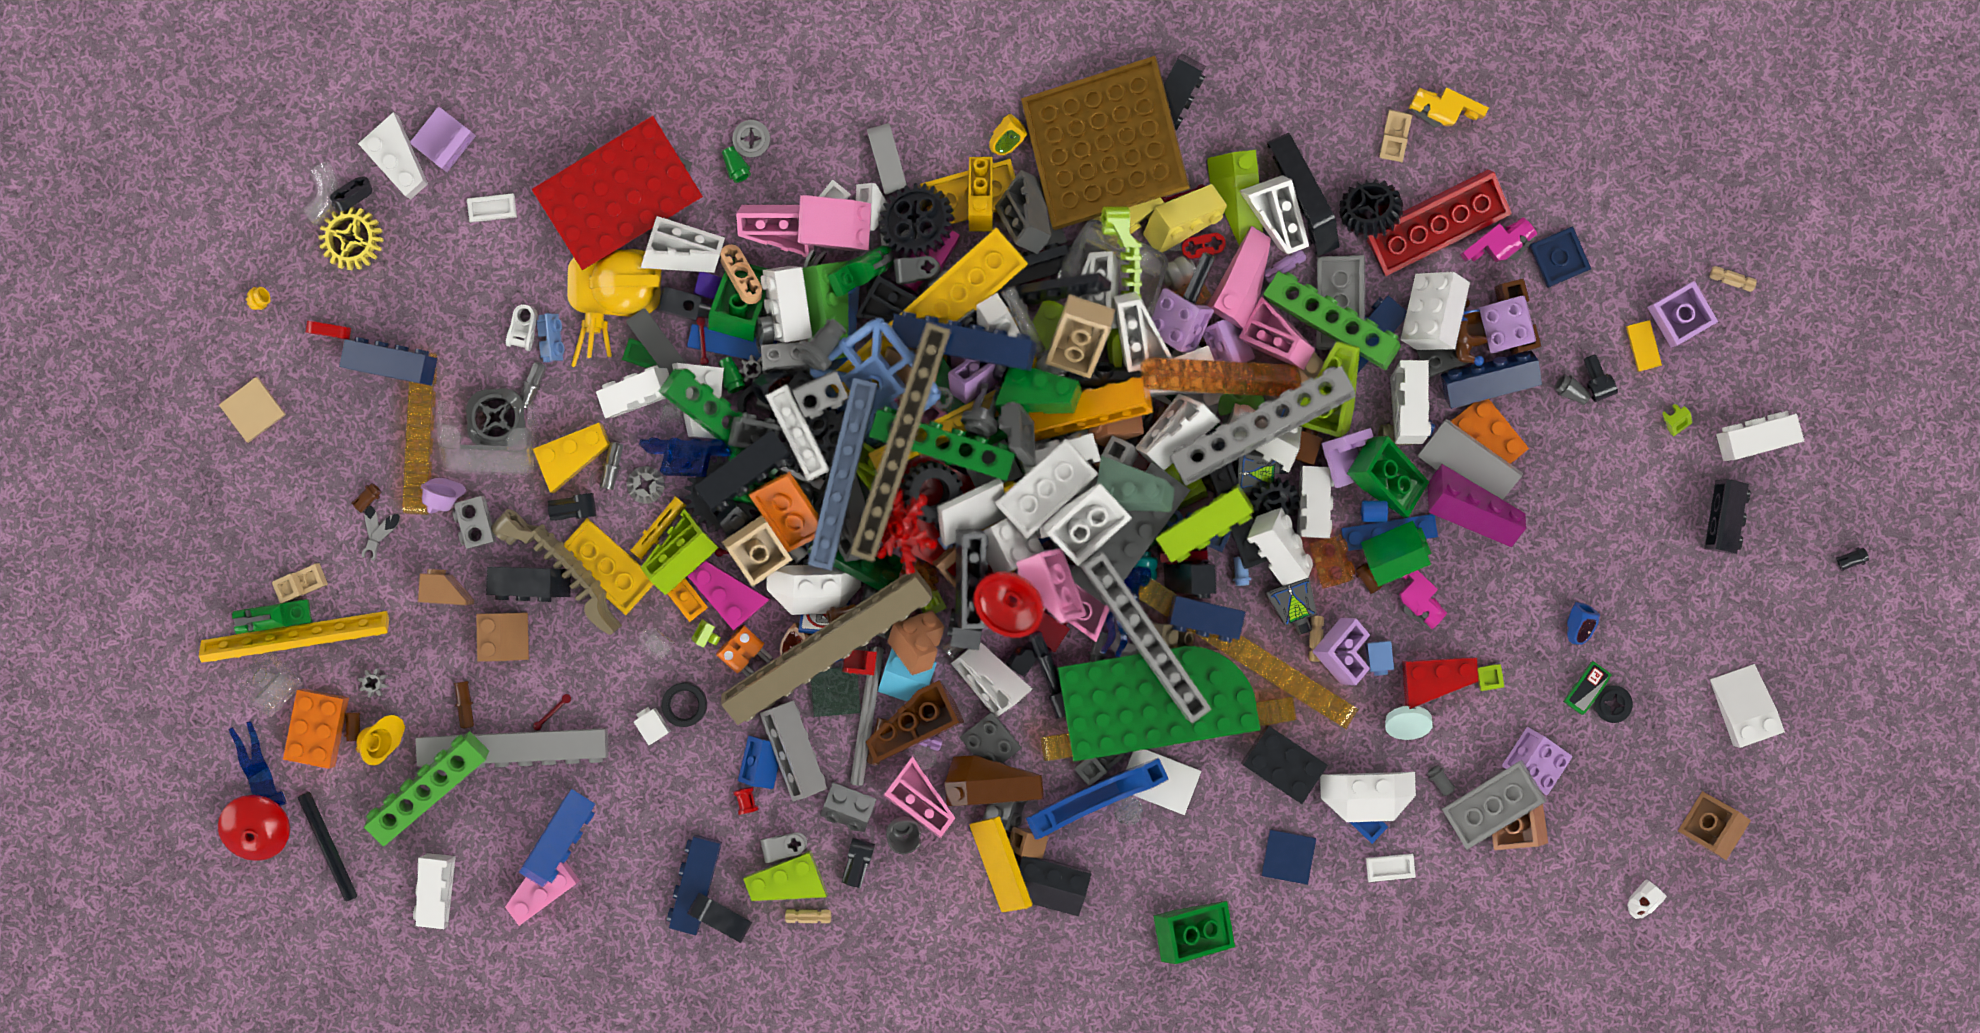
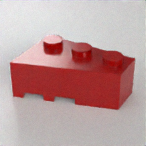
[1402,657,1478,709]

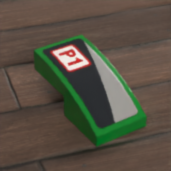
[1563,661,1612,715]

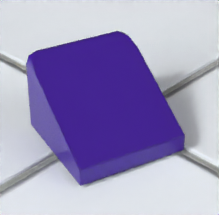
[694,272,722,300]

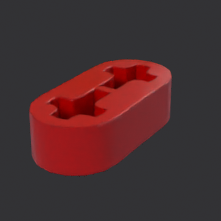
[1181,233,1226,259]
[305,321,351,340]

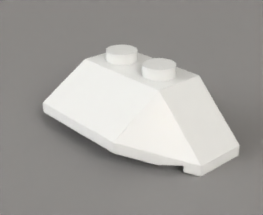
[766,565,861,615]
[1320,772,1416,822]

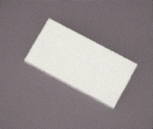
[995,439,1098,539]

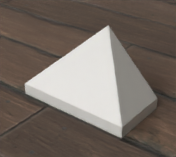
[856,183,888,231]

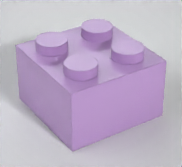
[1647,281,1718,347]

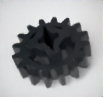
[1248,477,1300,519]

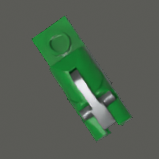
[827,245,895,297]
[232,599,312,634]

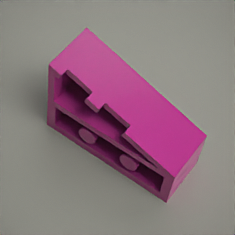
[688,561,771,630]

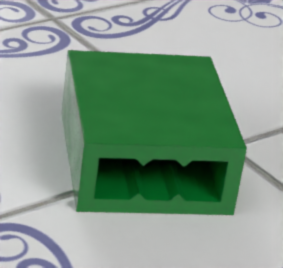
[1361,521,1432,587]

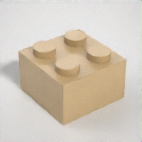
[723,515,792,587]

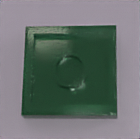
[811,667,861,717]

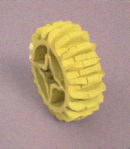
[318,207,384,271]

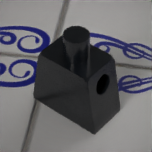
[657,287,712,321]

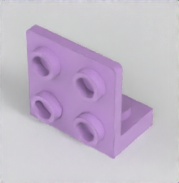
[410,107,476,172]
[1151,288,1214,352]
[1479,296,1536,353]
[1203,320,1255,373]
[1322,428,1374,488]
[1502,727,1572,795]

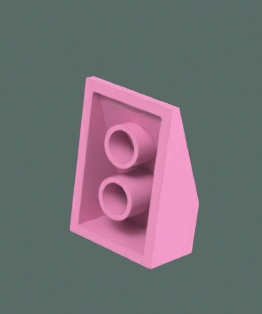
[798,195,871,251]
[1016,548,1087,623]

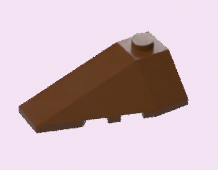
[866,680,964,763]
[945,755,1044,806]

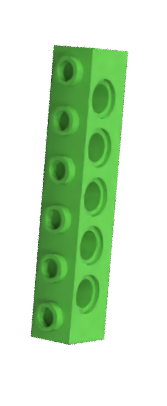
[1263,271,1401,371]
[364,731,489,847]

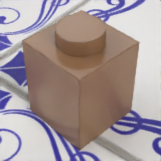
[1009,827,1049,859]

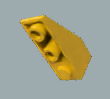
[968,157,993,232]

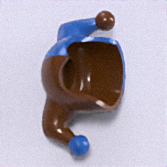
[1455,298,1488,366]

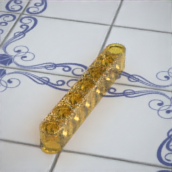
[402,352,438,515]

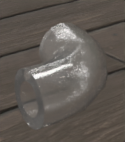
[302,161,339,226]

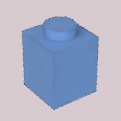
[1365,641,1394,676]

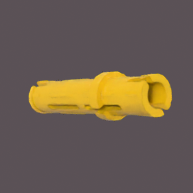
[630,496,687,560]

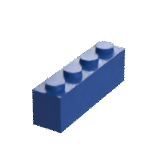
[519,789,595,887]

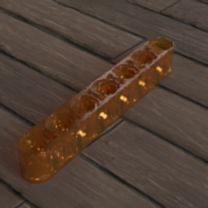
[1140,358,1302,396]

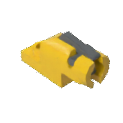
[1409,87,1489,128]

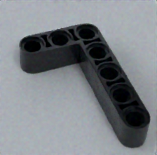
[1267,132,1340,257]

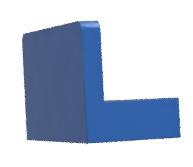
[738,735,779,789]

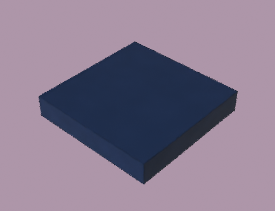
[1529,226,1591,288]
[1261,829,1316,885]

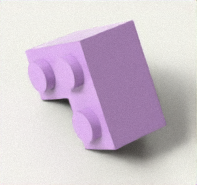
[948,356,998,404]
[1312,618,1370,685]

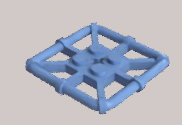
[810,318,941,446]

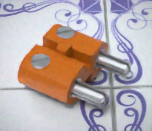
[716,625,772,677]

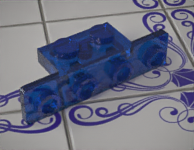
[639,437,732,477]

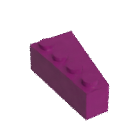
[1428,464,1526,547]

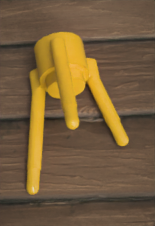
[571,313,612,367]

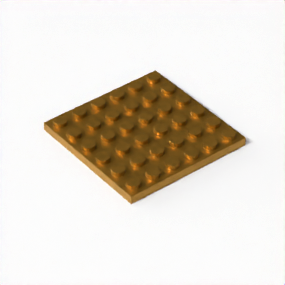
[1021,56,1190,230]

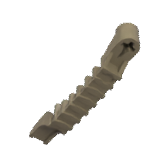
[491,509,622,635]

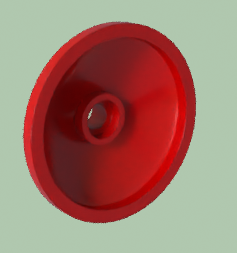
[974,571,1044,638]
[218,795,290,861]

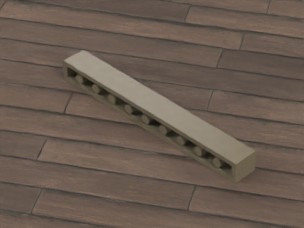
[850,323,951,561]
[721,569,932,725]

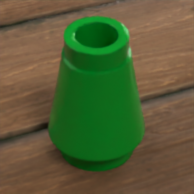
[722,146,751,183]
[718,357,746,394]

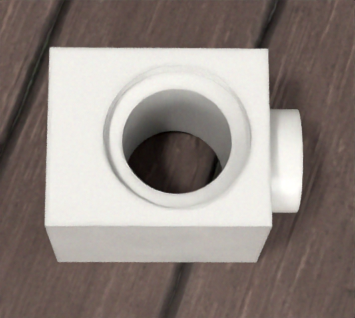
[634,707,671,745]

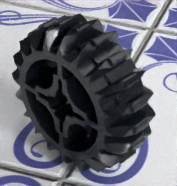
[1339,179,1403,240]

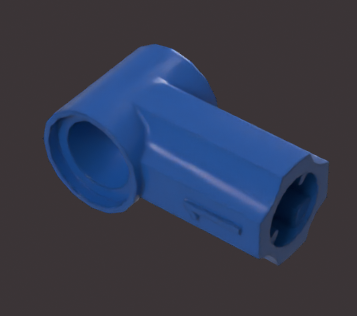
[1360,501,1388,522]

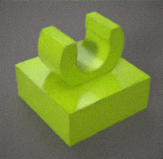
[1662,404,1693,437]
[921,587,947,614]
[691,619,721,648]

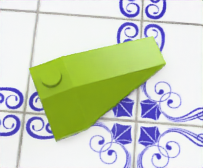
[1207,150,1263,246]
[1300,341,1360,438]

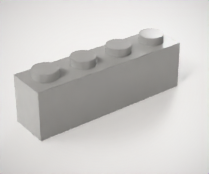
[760,700,827,801]

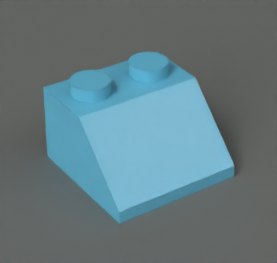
[878,649,937,701]

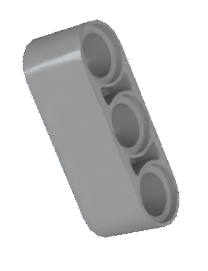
[867,123,907,194]

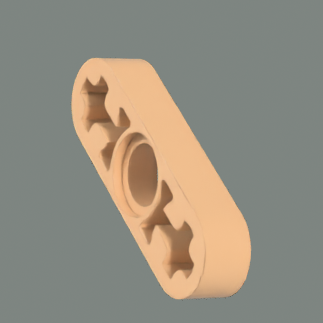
[720,245,762,304]

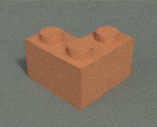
[888,610,945,675]

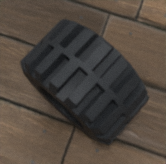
[900,461,963,523]

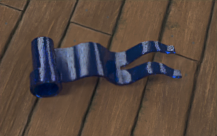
[1100,566,1151,658]
[228,721,287,806]

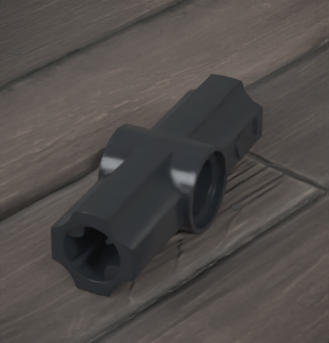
[1068,362,1140,389]

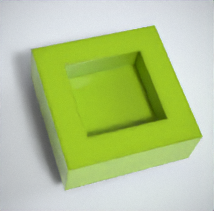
[1478,664,1505,691]

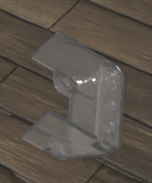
[1058,220,1168,317]
[437,401,539,476]

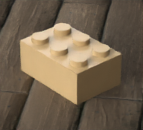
[1045,295,1115,378]

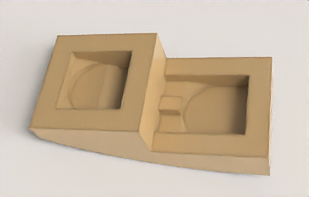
[1379,109,1412,162]
[272,563,328,603]

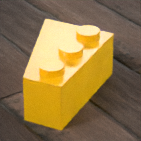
[533,423,610,493]

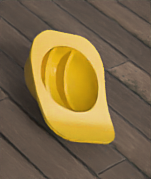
[568,249,661,317]

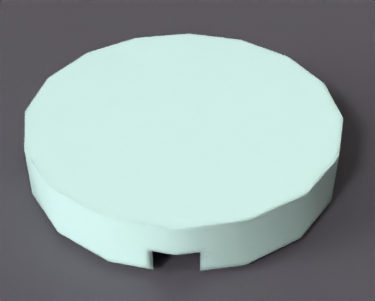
[1385,706,1432,740]

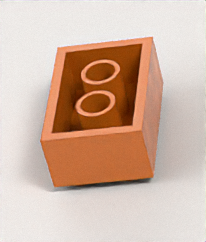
[283,689,349,769]

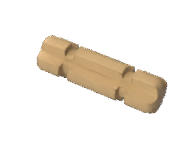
[1710,266,1757,292]
[1309,615,1324,662]
[785,910,831,923]

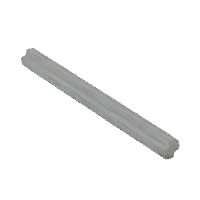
[850,646,884,786]

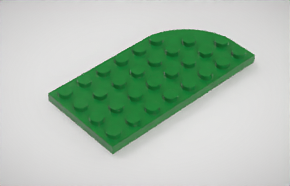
[1058,646,1261,761]

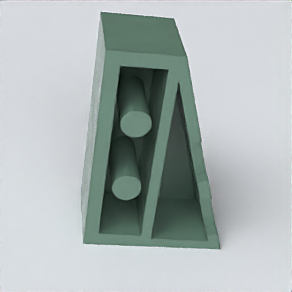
[1097,455,1175,512]

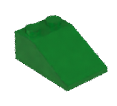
[708,259,767,342]
[1347,436,1429,518]
[1153,901,1235,964]

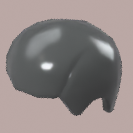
[886,816,922,855]

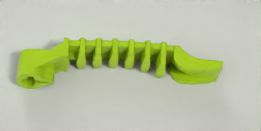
[1101,207,1142,367]

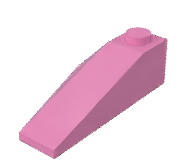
[1207,226,1271,330]

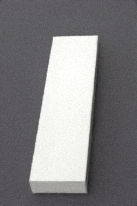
[766,385,830,481]

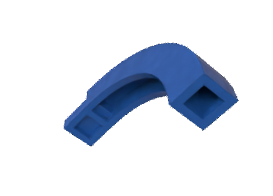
[1026,758,1169,840]

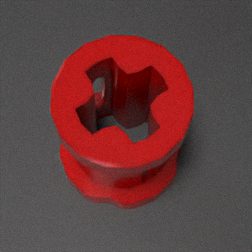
[733,786,759,815]

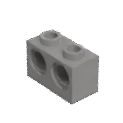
[761,342,810,374]
[792,370,848,419]
[452,496,497,549]

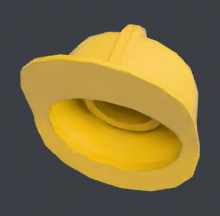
[355,715,405,766]

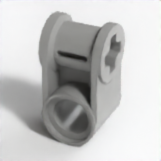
[760,832,807,863]

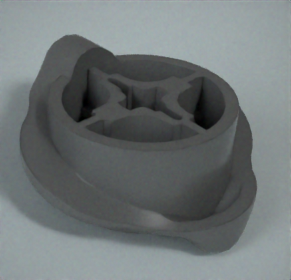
[466,388,526,449]

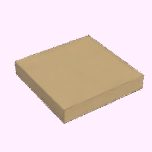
[219,377,286,443]

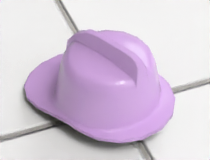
[420,478,466,514]

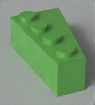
[802,261,848,359]

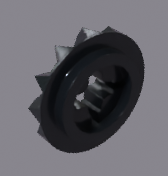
[1595,685,1633,723]

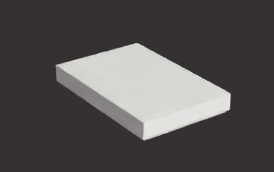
[937,478,1006,546]
[1126,750,1201,815]

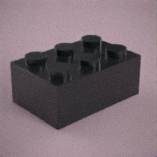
[1241,724,1328,804]

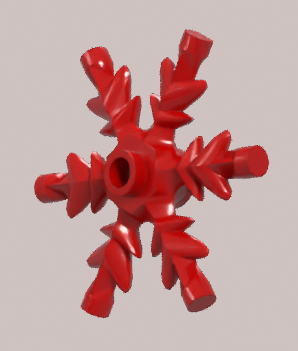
[876,489,937,575]

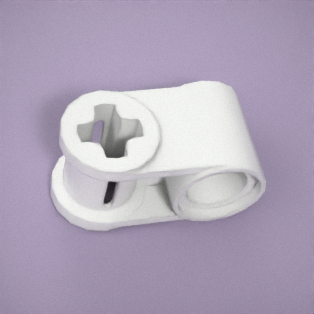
[506,305,538,351]

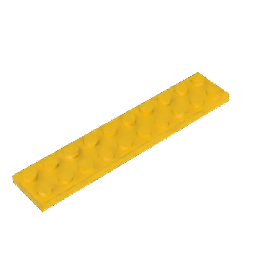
[831,228,1028,400]

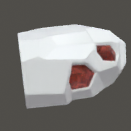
[1627,879,1667,919]

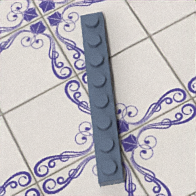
[808,378,878,571]

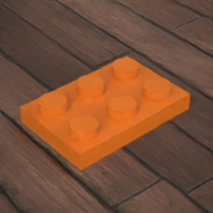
[1450,399,1529,464]
[749,472,820,552]

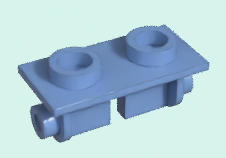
[536,313,565,362]

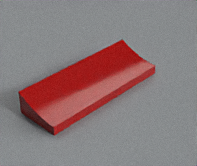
[1367,169,1512,276]

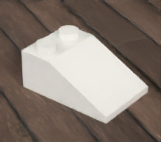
[1042,483,1132,566]
[1710,664,1785,748]

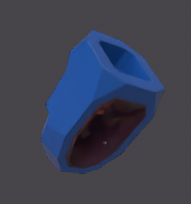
[1567,602,1600,645]

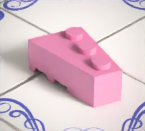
[736,205,814,258]
[1238,296,1315,370]
[883,756,955,838]
[505,861,580,926]

